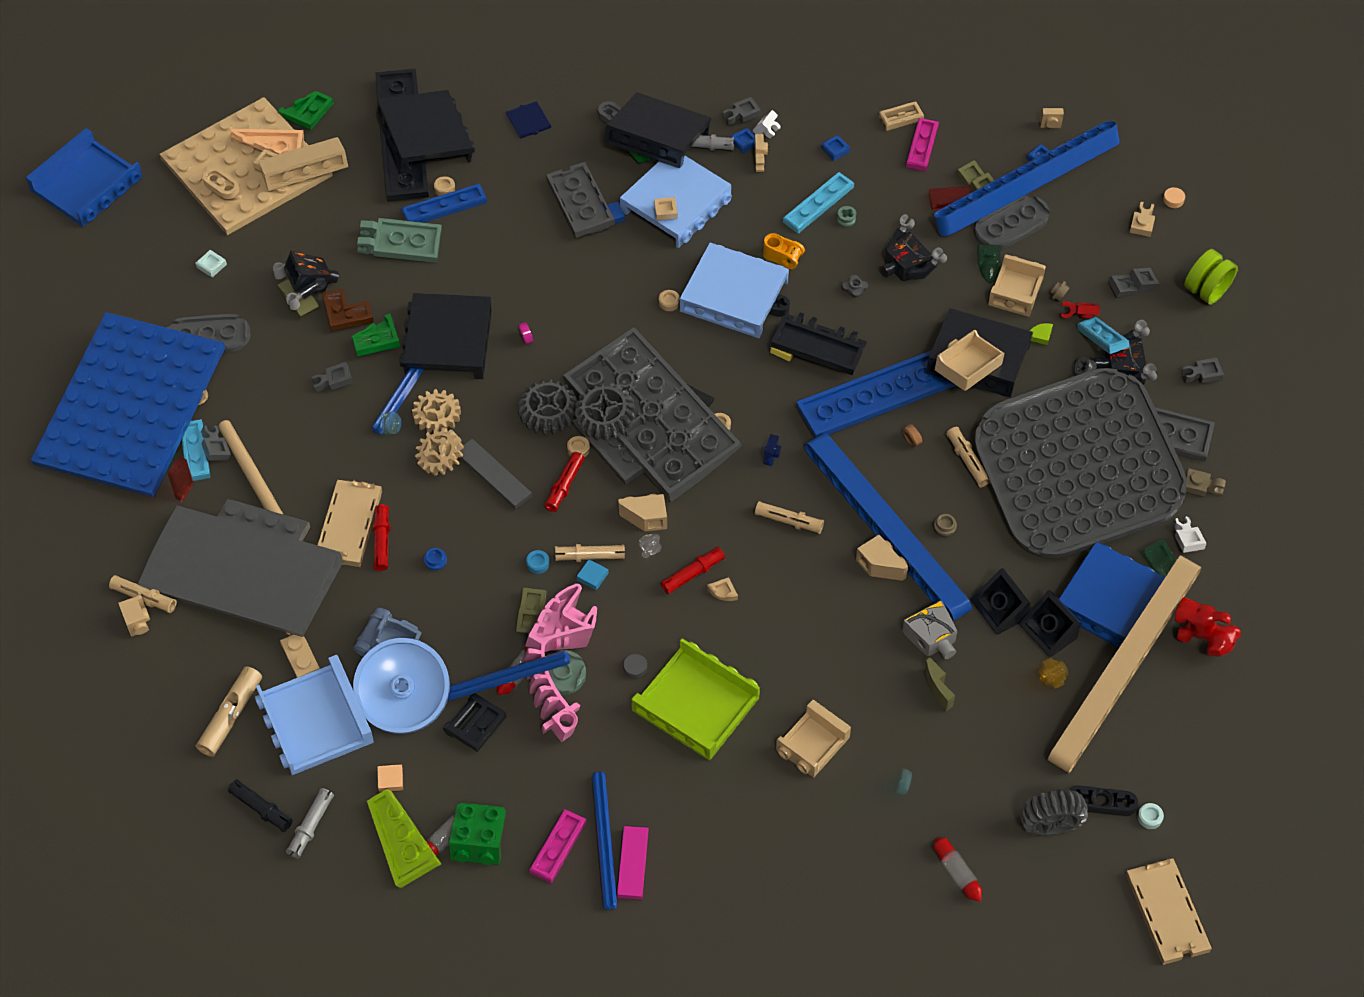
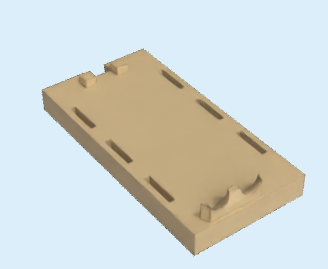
[318,480,382,567]
[1125,858,1212,965]

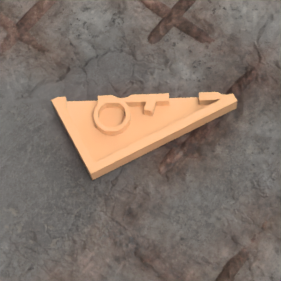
[230,129,304,155]

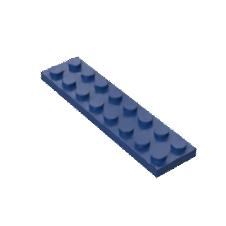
[796,350,957,438]

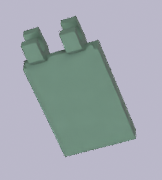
[357,218,442,263]

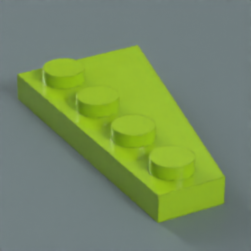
[367,789,441,888]

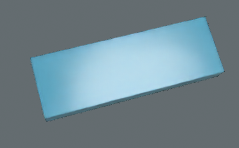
[1077,317,1129,354]
[182,419,211,482]

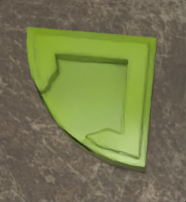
[1030,323,1053,345]

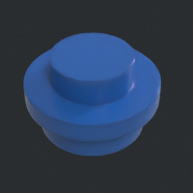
[424,548,447,570]

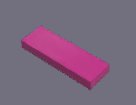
[906,118,939,171]
[529,809,587,884]
[617,826,649,900]

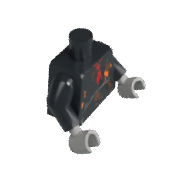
[880,214,947,282]
[273,251,339,310]
[1094,320,1157,385]

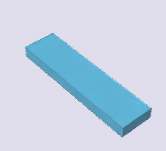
[783,172,854,234]

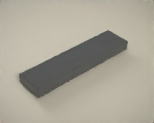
[458,439,532,510]

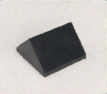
[971,568,1030,634]
[1019,590,1081,657]

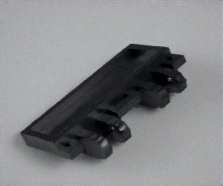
[771,312,867,375]

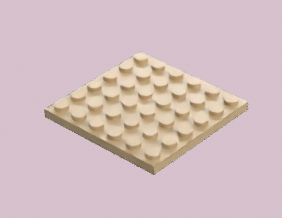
[160,97,333,235]

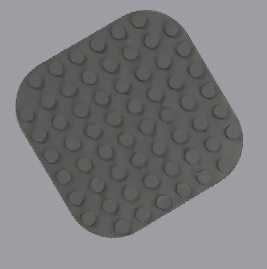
[975,368,1186,558]

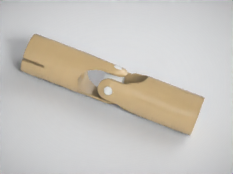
[195,666,263,757]

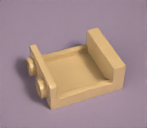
[988,255,1046,317]
[776,700,851,778]

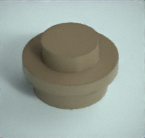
[1051,281,1070,302]
[934,514,957,536]

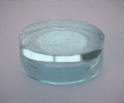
[380,412,402,434]
[896,769,913,795]

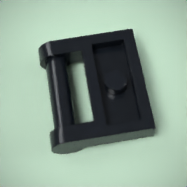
[443,693,507,752]

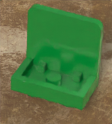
[449,803,506,865]

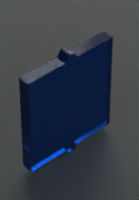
[506,101,551,139]

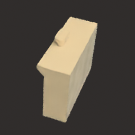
[935,330,1004,391]

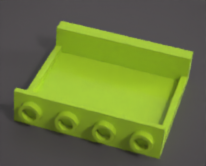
[632,638,760,761]

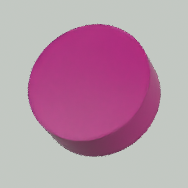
[518,322,534,344]

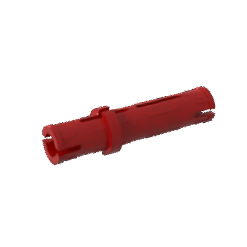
[544,452,585,512]
[372,504,391,571]
[660,546,725,595]

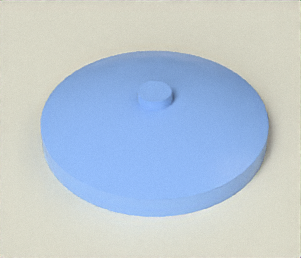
[353,638,450,734]

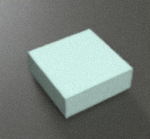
[196,250,227,277]

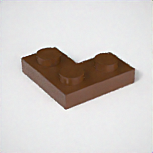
[322,289,374,331]

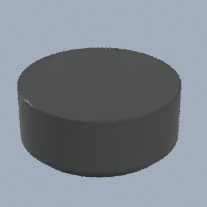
[624,654,647,679]

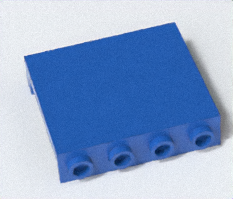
[26,128,143,227]
[1059,542,1165,648]

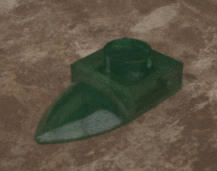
[978,245,1001,283]
[1142,539,1176,577]

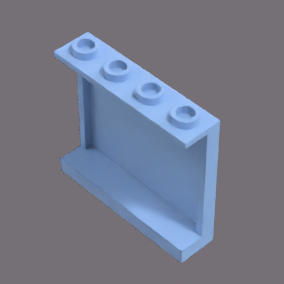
[620,156,732,248]
[680,243,789,338]
[255,655,374,775]

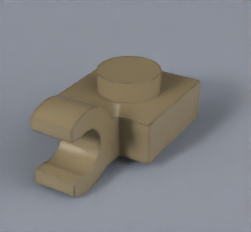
[1186,468,1226,497]

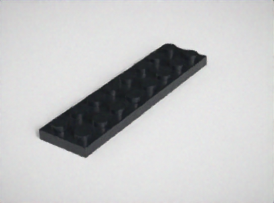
[375,68,429,201]

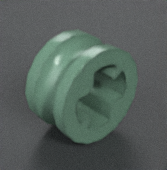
[837,206,856,227]

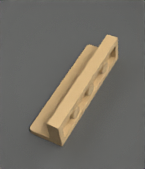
[259,137,348,191]

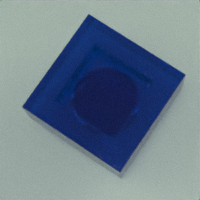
[764,434,782,466]

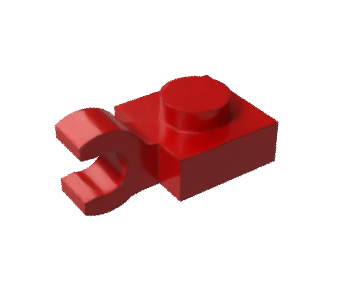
[1060,301,1100,318]

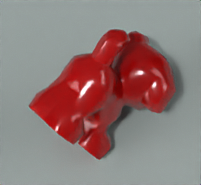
[1175,597,1241,657]

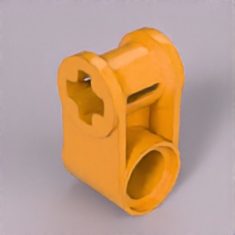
[762,233,805,269]

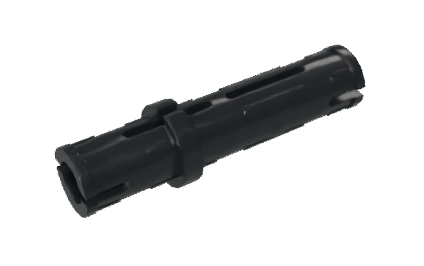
[228,779,293,832]

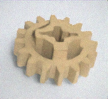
[412,389,461,433]
[415,427,464,476]

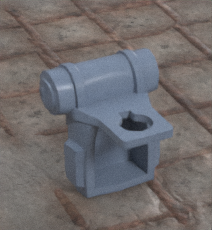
[353,607,422,657]

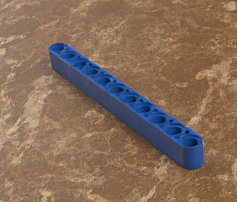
[934,121,1120,236]
[805,433,972,622]

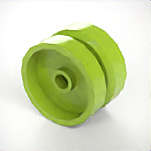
[1184,249,1238,305]

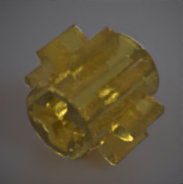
[1039,658,1068,689]

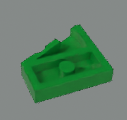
[352,314,400,357]

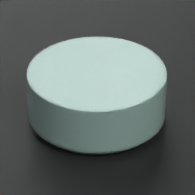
[1138,803,1164,829]

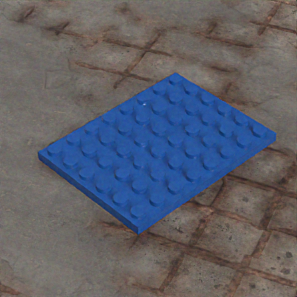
[31,312,226,498]

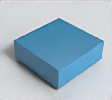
[577,560,609,590]

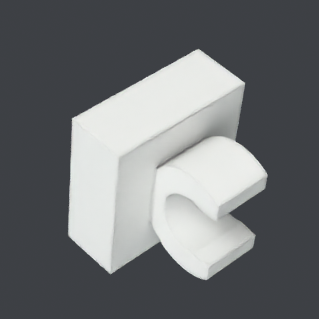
[752,110,780,138]

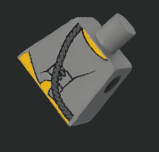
[902,601,957,659]

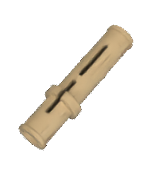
[946,427,990,488]
[755,501,824,534]
[555,544,625,562]
[109,575,177,613]

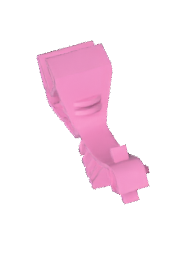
[525,584,597,742]

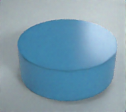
[526,550,550,574]

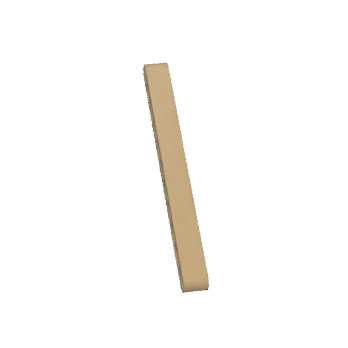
[1048,556,1202,773]

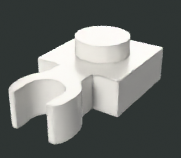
[1174,517,1206,553]

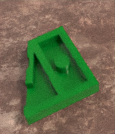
[278,91,334,130]

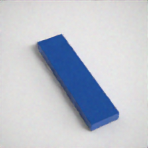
[401,183,487,223]

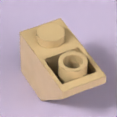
[618,494,667,532]
[856,535,908,581]

